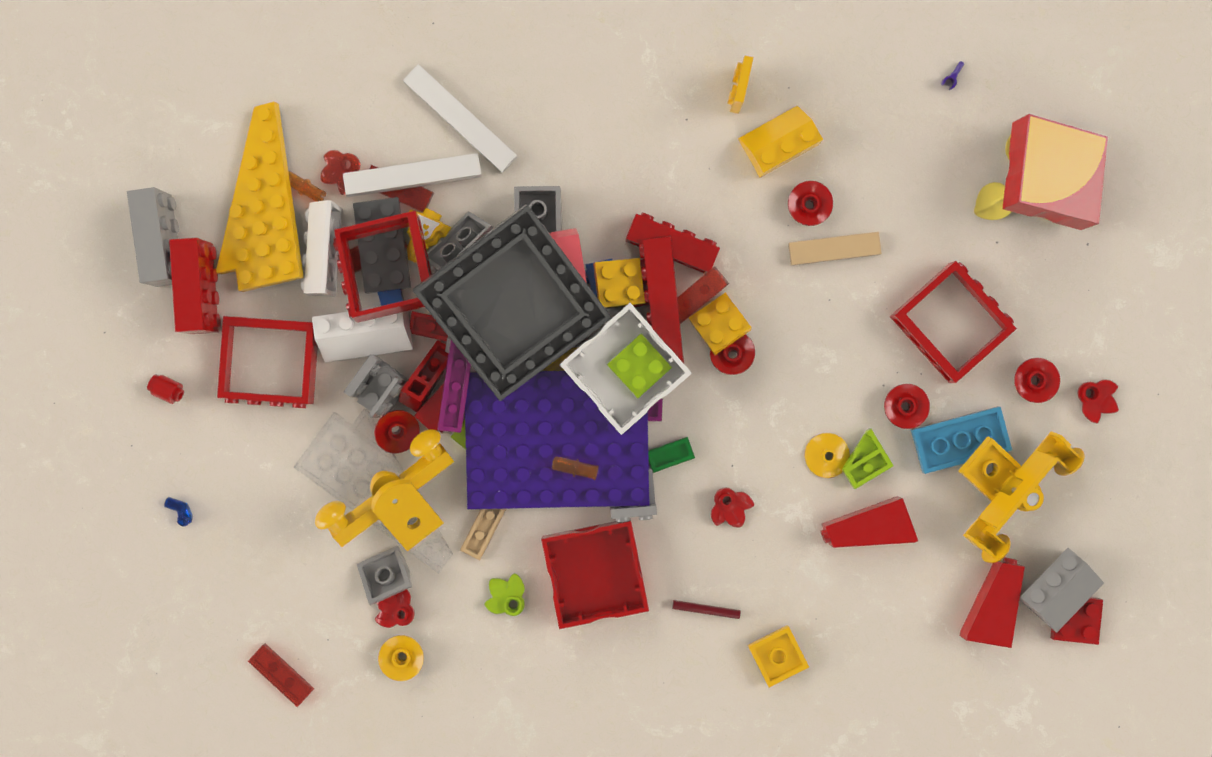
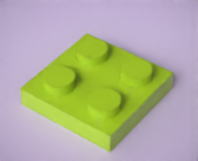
[607,334,672,398]

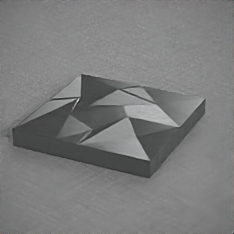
[413,203,612,401]

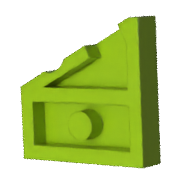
[842,428,894,489]

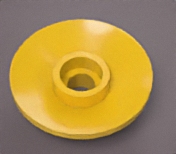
[805,433,850,478]
[378,635,424,681]

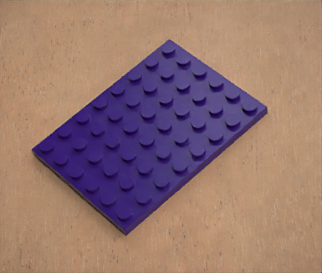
[465,371,649,509]

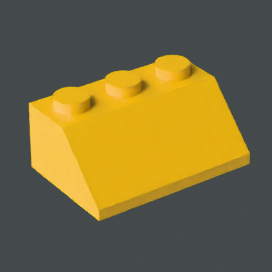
[738,106,823,178]

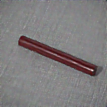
[672,600,741,619]

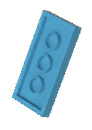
[911,406,1012,474]

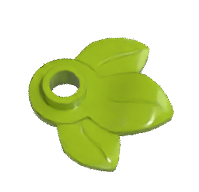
[484,573,525,616]

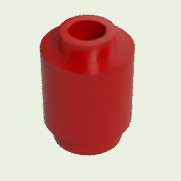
[147,374,184,404]

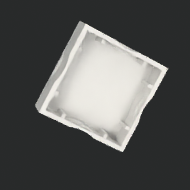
[559,303,692,435]

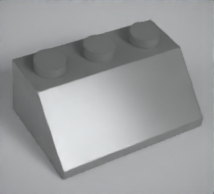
[427,211,493,272]
[1020,548,1104,633]

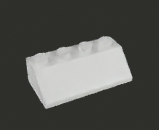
[301,200,342,297]
[312,307,414,363]

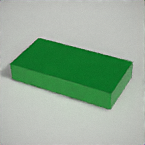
[648,437,695,473]

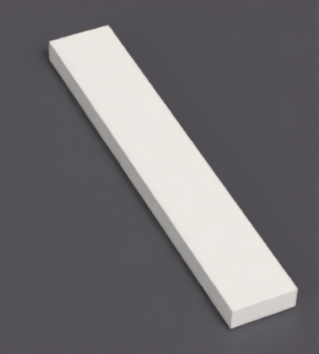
[403,64,517,173]
[343,153,482,197]

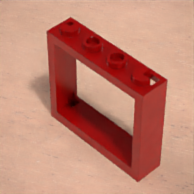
[333,210,432,323]
[889,261,1017,383]
[217,316,318,408]

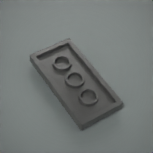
[353,197,411,294]

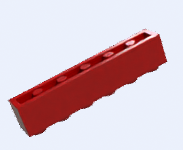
[639,236,684,364]

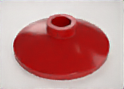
[788,181,833,226]
[710,334,755,375]
[1014,358,1060,403]
[884,384,930,429]
[374,410,420,454]

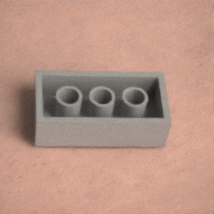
[514,186,562,233]
[127,187,179,287]

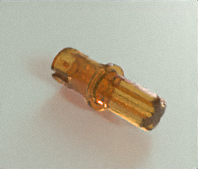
[288,171,326,202]
[552,456,599,480]

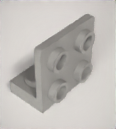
[344,355,409,416]
[357,365,406,418]

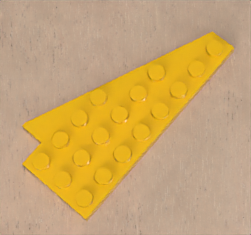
[216,102,304,292]

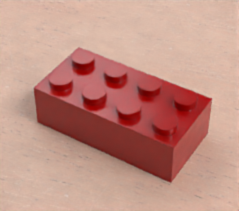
[169,238,221,334]

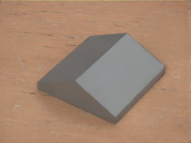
[357,546,412,606]

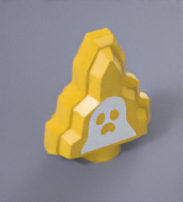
[407,208,451,263]

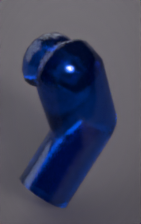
[164,497,193,527]

